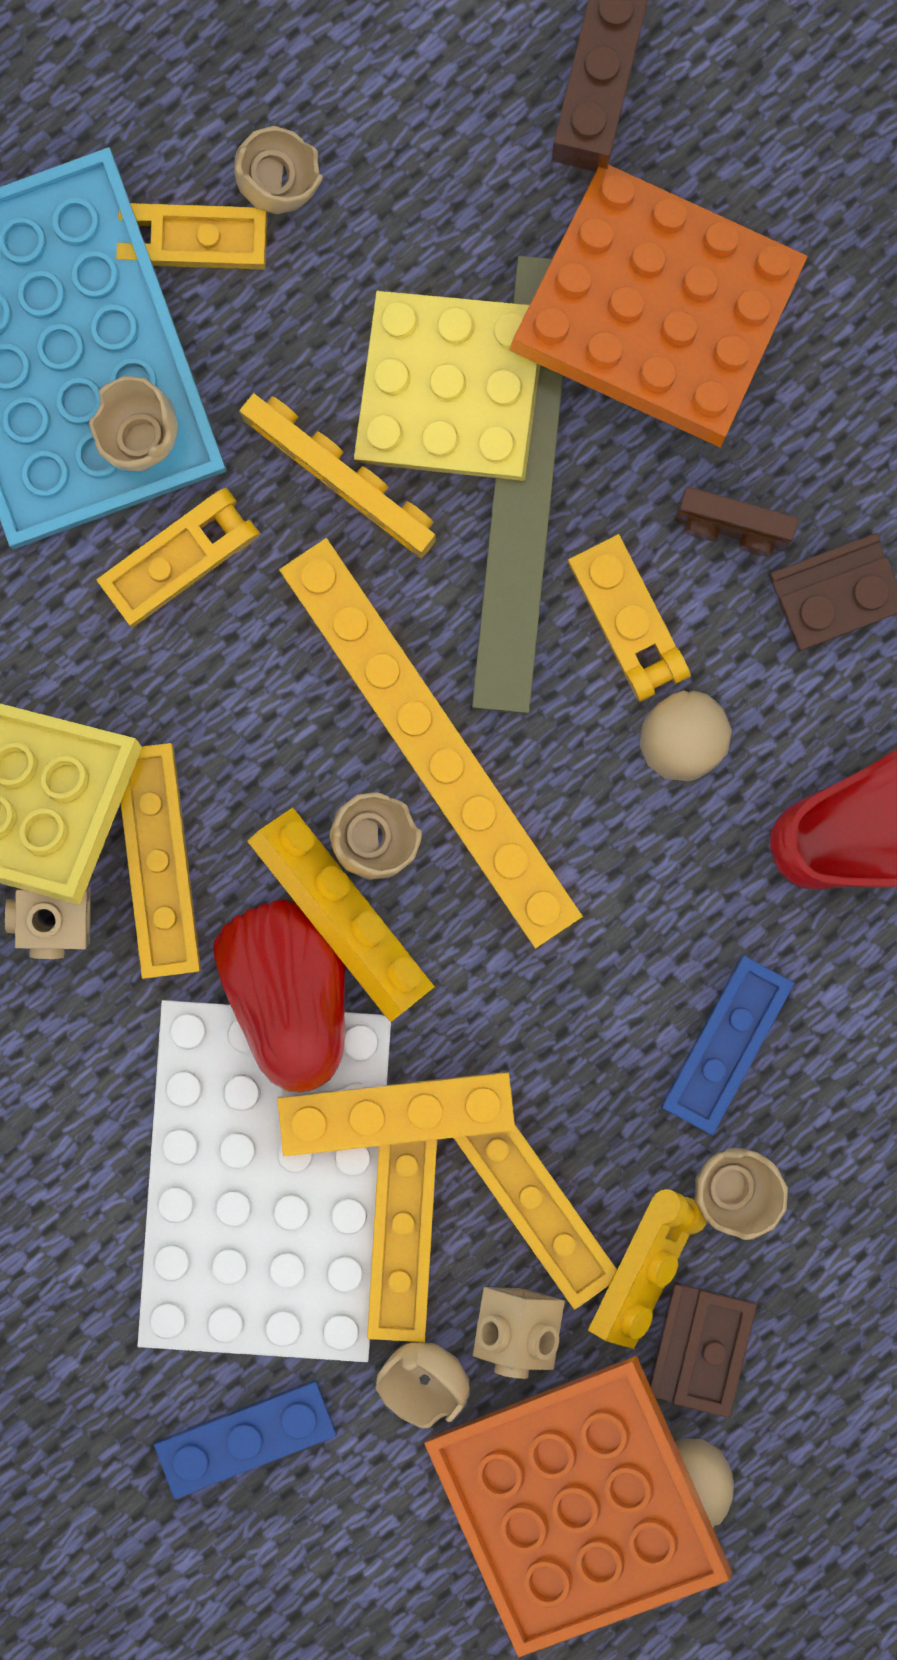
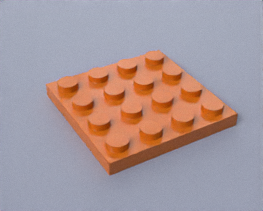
[509,165,808,447]
[424,1355,733,1658]

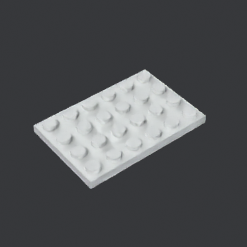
[137,1000,391,1362]

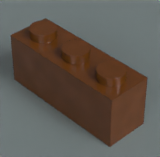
[551,0,648,172]

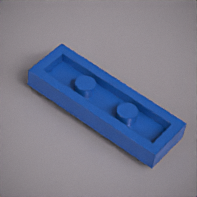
[660,955,794,1135]
[154,1379,337,1499]

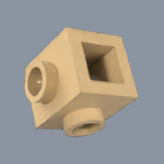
[5,886,91,959]
[473,1287,565,1379]

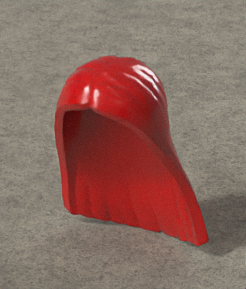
[770,749,897,890]
[213,900,346,1093]

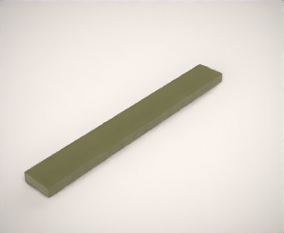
[472,256,563,715]

